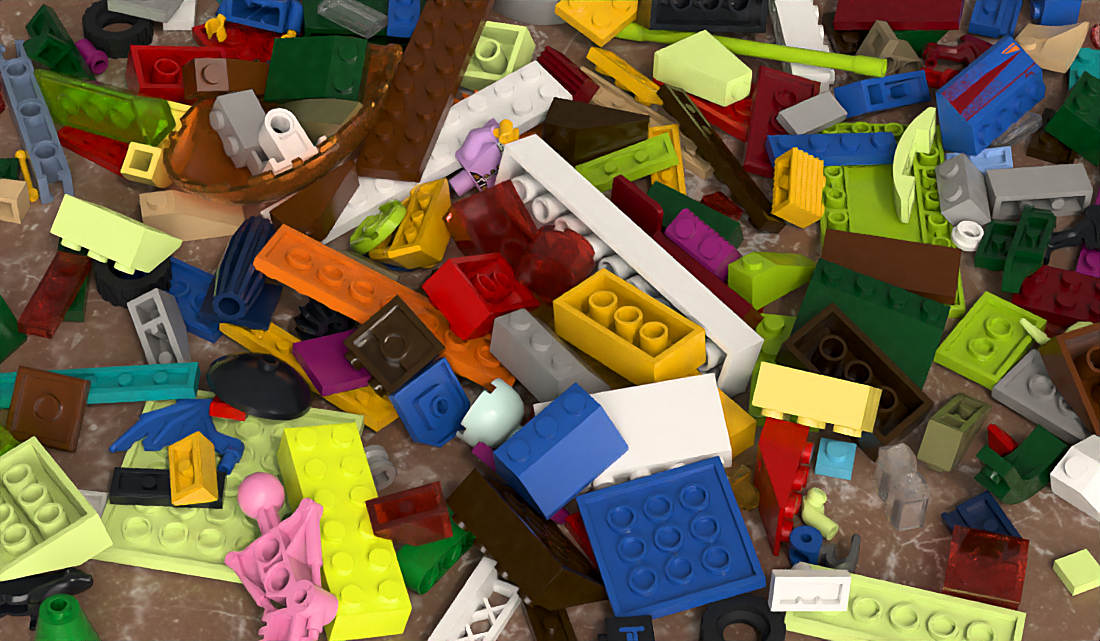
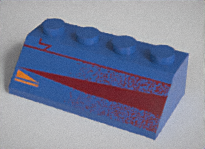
[935,35,1046,156]

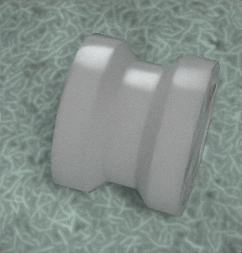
[364,445,397,491]

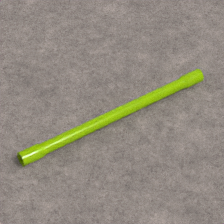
[615,22,887,78]

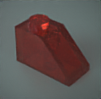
[365,481,453,546]

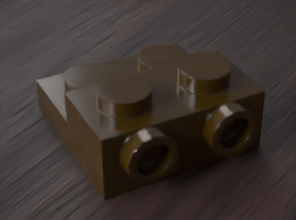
[343,294,446,398]

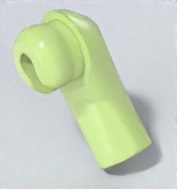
[801,487,839,540]

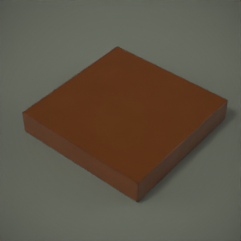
[3,365,91,452]

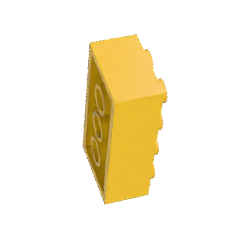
[553,268,706,386]

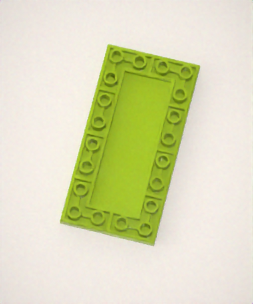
[815,121,966,318]

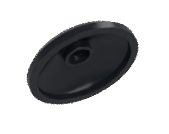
[206,352,314,420]

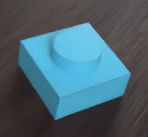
[814,438,857,480]

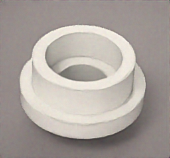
[950,221,984,251]

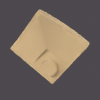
[1015,21,1089,74]

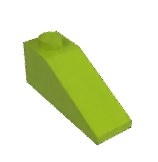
[728,251,817,310]

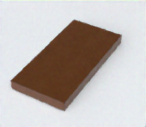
[821,228,962,305]

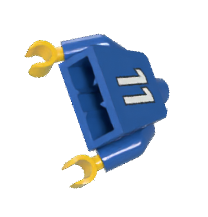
[205,0,303,42]

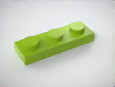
[575,132,680,193]

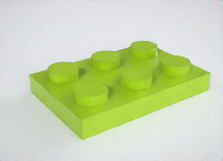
[933,291,1047,390]

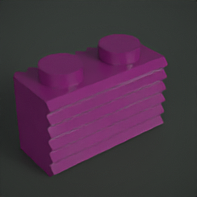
[664,208,743,283]

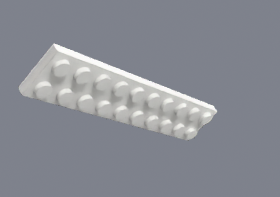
[260,60,573,245]

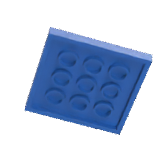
[575,456,766,620]

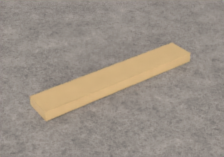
[580,66,714,180]

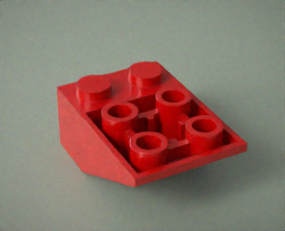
[752,416,814,556]

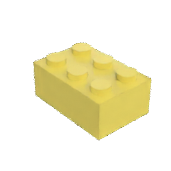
[752,362,882,438]

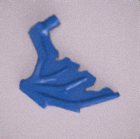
[109,399,245,475]

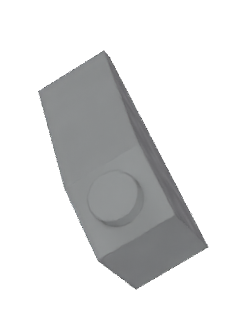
[127,288,192,365]

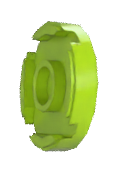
[349,199,407,255]

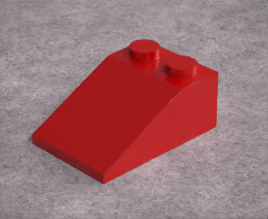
[125,45,227,118]
[421,252,541,341]

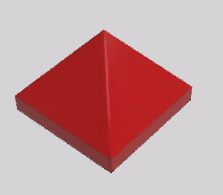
[987,423,1020,458]

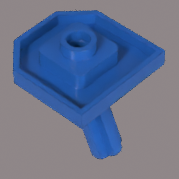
[385,357,470,448]

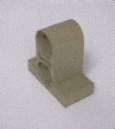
[848,20,924,82]

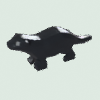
[0,567,93,631]

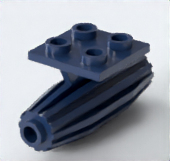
[199,215,283,331]

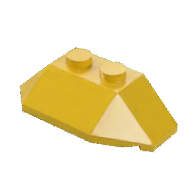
[368,178,454,269]

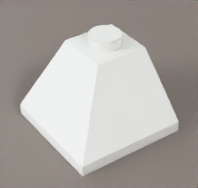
[1050,434,1100,522]

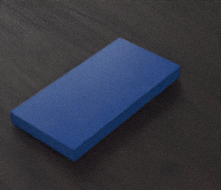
[116,256,224,344]

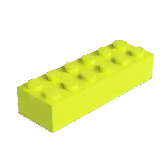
[276,422,412,641]

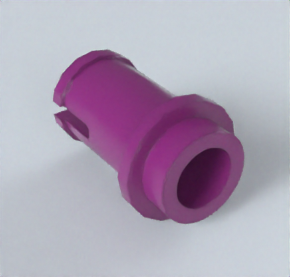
[75,39,108,74]

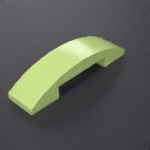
[893,107,936,223]

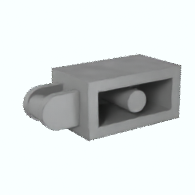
[209,89,275,177]

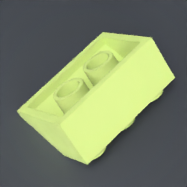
[50,194,183,275]

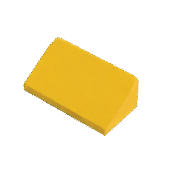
[168,431,218,506]

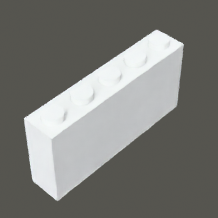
[533,373,732,496]

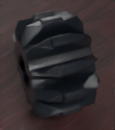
[293,297,355,341]

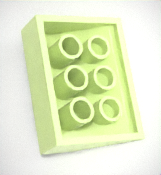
[0,436,113,582]

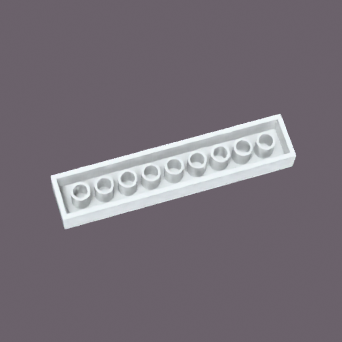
[491,134,764,398]

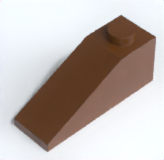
[182,58,270,99]
[269,159,360,242]

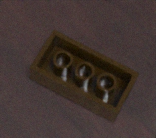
[774,302,935,463]

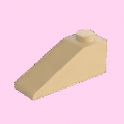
[139,190,245,242]

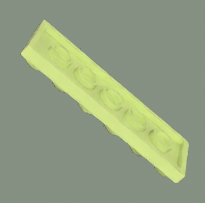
[784,562,1026,641]

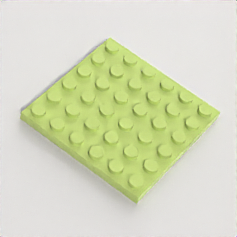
[91,390,365,583]

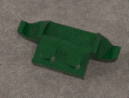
[975,204,1057,294]

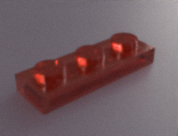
[17,250,92,339]

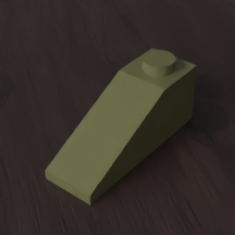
[916,392,992,472]

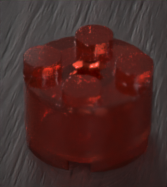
[514,224,597,308]

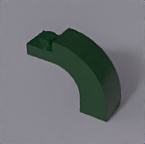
[974,424,1069,505]

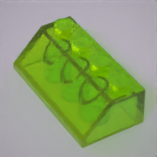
[33,69,176,147]

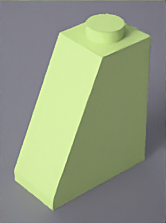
[653,30,752,107]

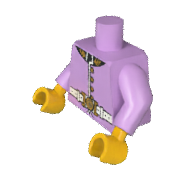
[448,118,519,199]

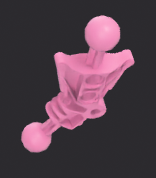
[224,472,338,641]

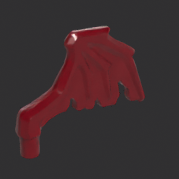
[922,34,993,69]

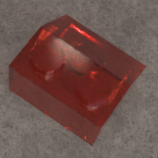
[941,525,1029,611]

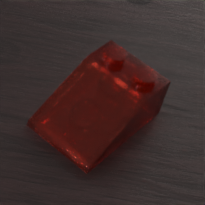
[442,179,559,284]

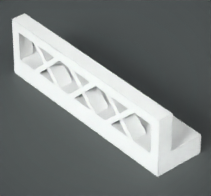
[427,557,521,641]

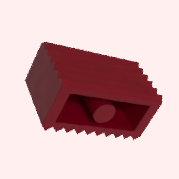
[537,45,600,103]

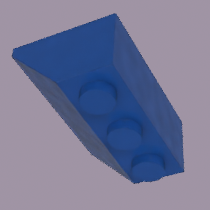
[493,382,629,521]

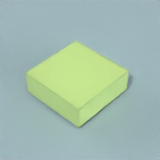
[1052,549,1100,596]

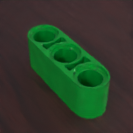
[396,504,476,595]

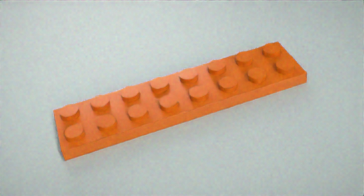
[253,224,517,392]

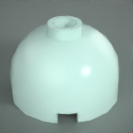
[456,378,525,449]

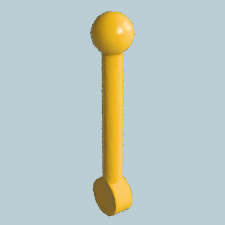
[15,150,39,202]

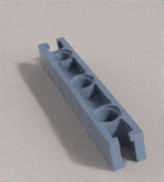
[0,39,74,204]

